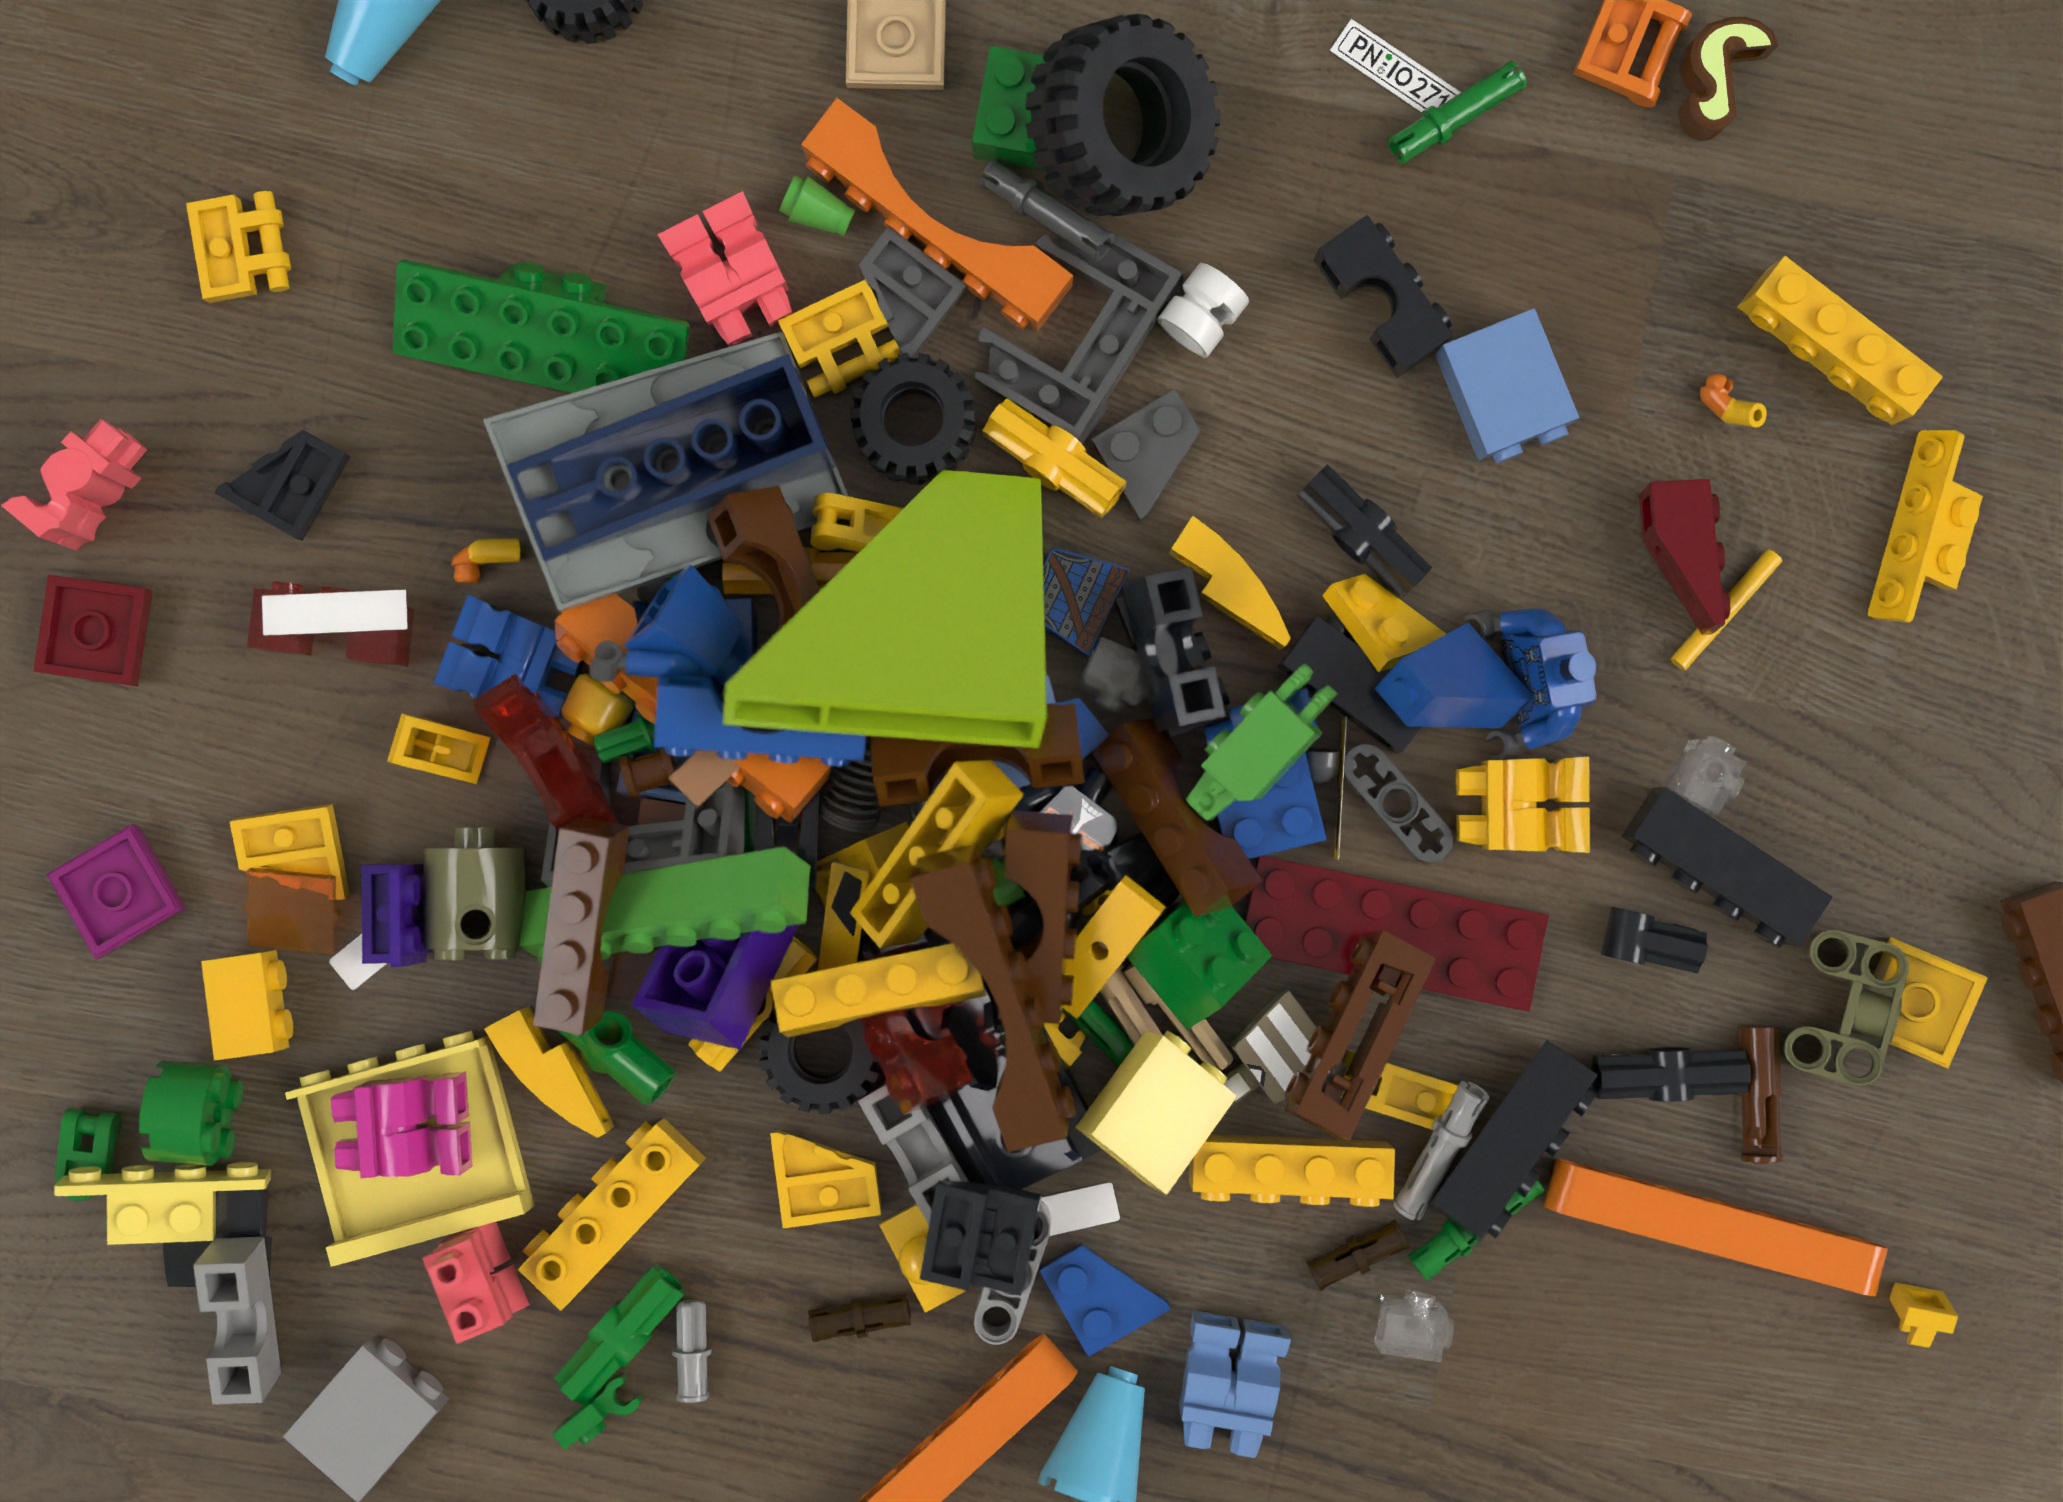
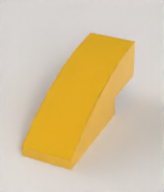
[1169,516,1291,650]
[484,1006,615,1138]

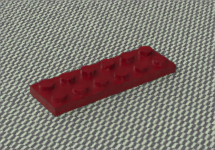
[1244,856,1549,1012]

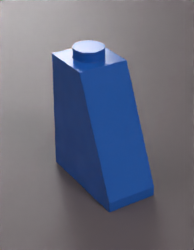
[1375,623,1534,728]

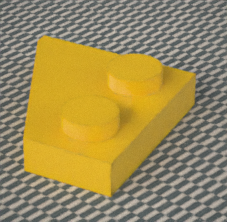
[1322,574,1446,672]
[229,803,350,900]
[770,1130,882,1228]

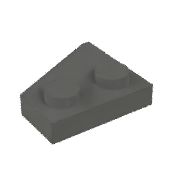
[859,226,967,358]
[1091,389,1200,522]

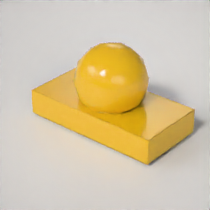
[879,1203,966,1313]

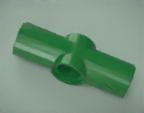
[559,1010,677,1106]
[553,1263,687,1407]

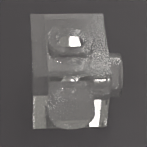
[1076,637,1149,714]
[1665,736,1747,815]
[1374,1290,1454,1363]

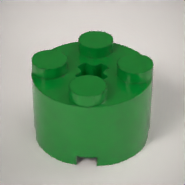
[139,1060,243,1166]

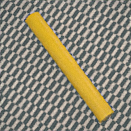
[1670,549,1783,671]

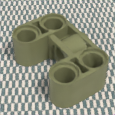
[1783,930,1908,1086]

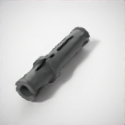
[980,158,1115,261]

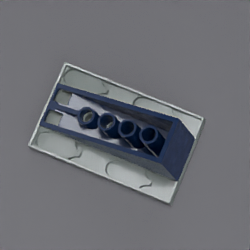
[483,331,849,612]

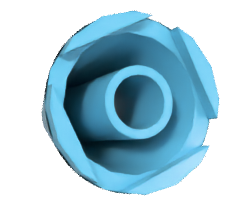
[325,0,441,86]
[1038,1366,1145,1502]

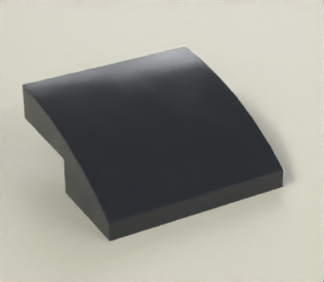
[919,1181,1042,1296]
[163,1189,272,1287]

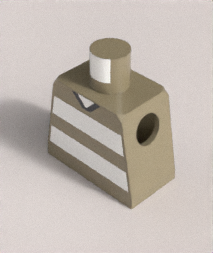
[1224,987,1346,1104]

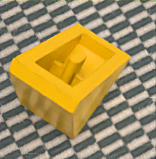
[387,713,490,784]

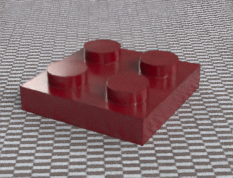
[33,574,153,687]

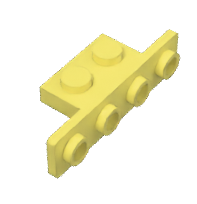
[54,1162,271,1245]

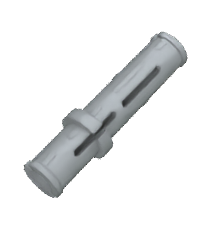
[1393,1081,1489,1220]

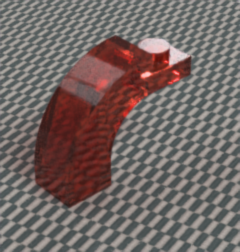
[472,673,618,831]

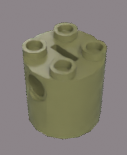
[423,828,526,960]

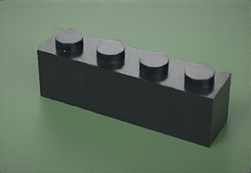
[1621,787,1833,948]
[1431,1040,1599,1243]

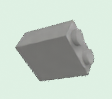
[283,1335,450,1502]

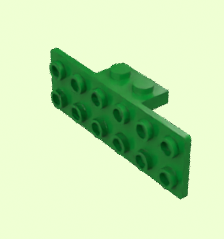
[393,259,690,393]

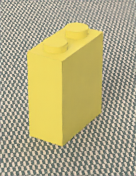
[1075,1031,1237,1195]

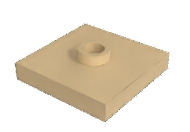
[846,0,946,90]

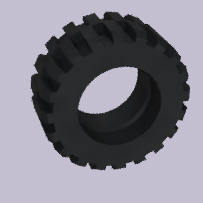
[1025,13,1220,217]

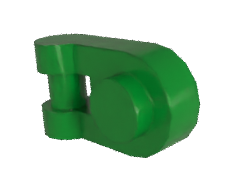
[55,1108,122,1201]

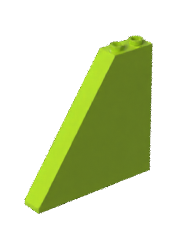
[723,470,1047,748]

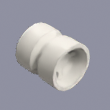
[1157,263,1249,358]

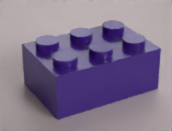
[632,924,799,1050]

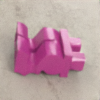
[331,1071,473,1178]

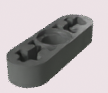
[1344,744,1453,863]

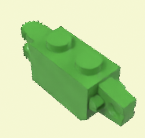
[1186,664,1337,821]

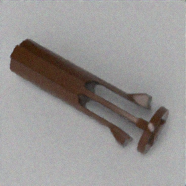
[1738,1025,1783,1164]

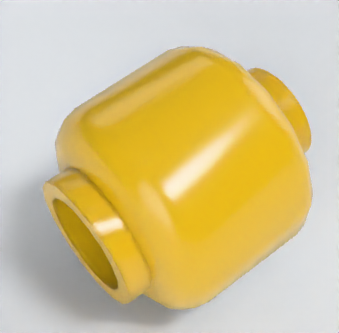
[561,673,635,746]

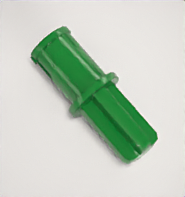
[594,714,655,763]

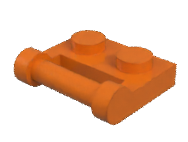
[1573,0,1692,108]

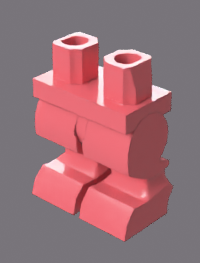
[657,191,793,347]
[1,419,148,551]
[422,1222,530,1344]

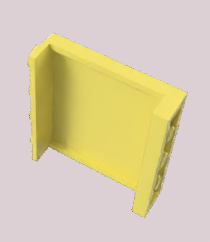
[285,1030,535,1267]

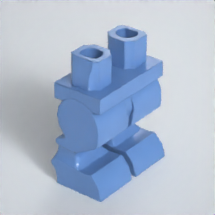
[1179,1310,1291,1458]

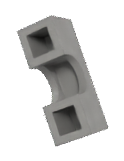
[858,1070,969,1225]
[194,1237,281,1405]

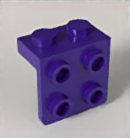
[361,864,432,967]

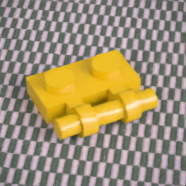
[186,191,291,303]
[778,279,902,398]

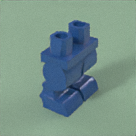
[433,594,585,719]

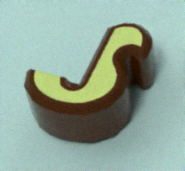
[1678,17,1779,141]

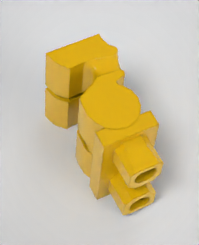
[1455,757,1590,853]

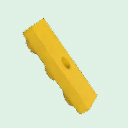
[1063,875,1166,1018]

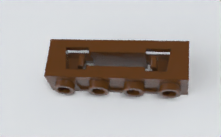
[1284,930,1436,1141]

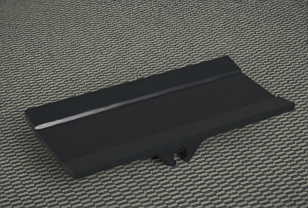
[857,927,1103,1190]

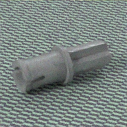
[672,1299,712,1403]

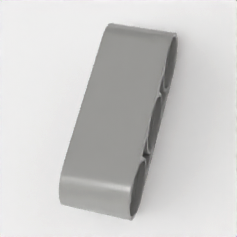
[974,1200,1051,1345]

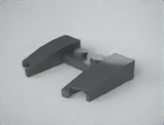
[975,225,1184,446]
[541,748,745,887]

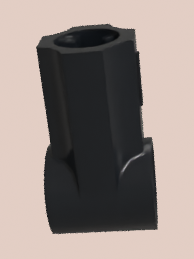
[1601,907,1708,974]

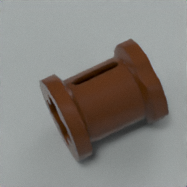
[619,747,678,800]

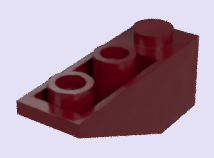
[1638,479,1730,635]

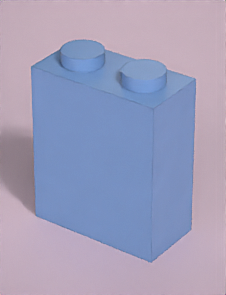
[1435,308,1580,464]

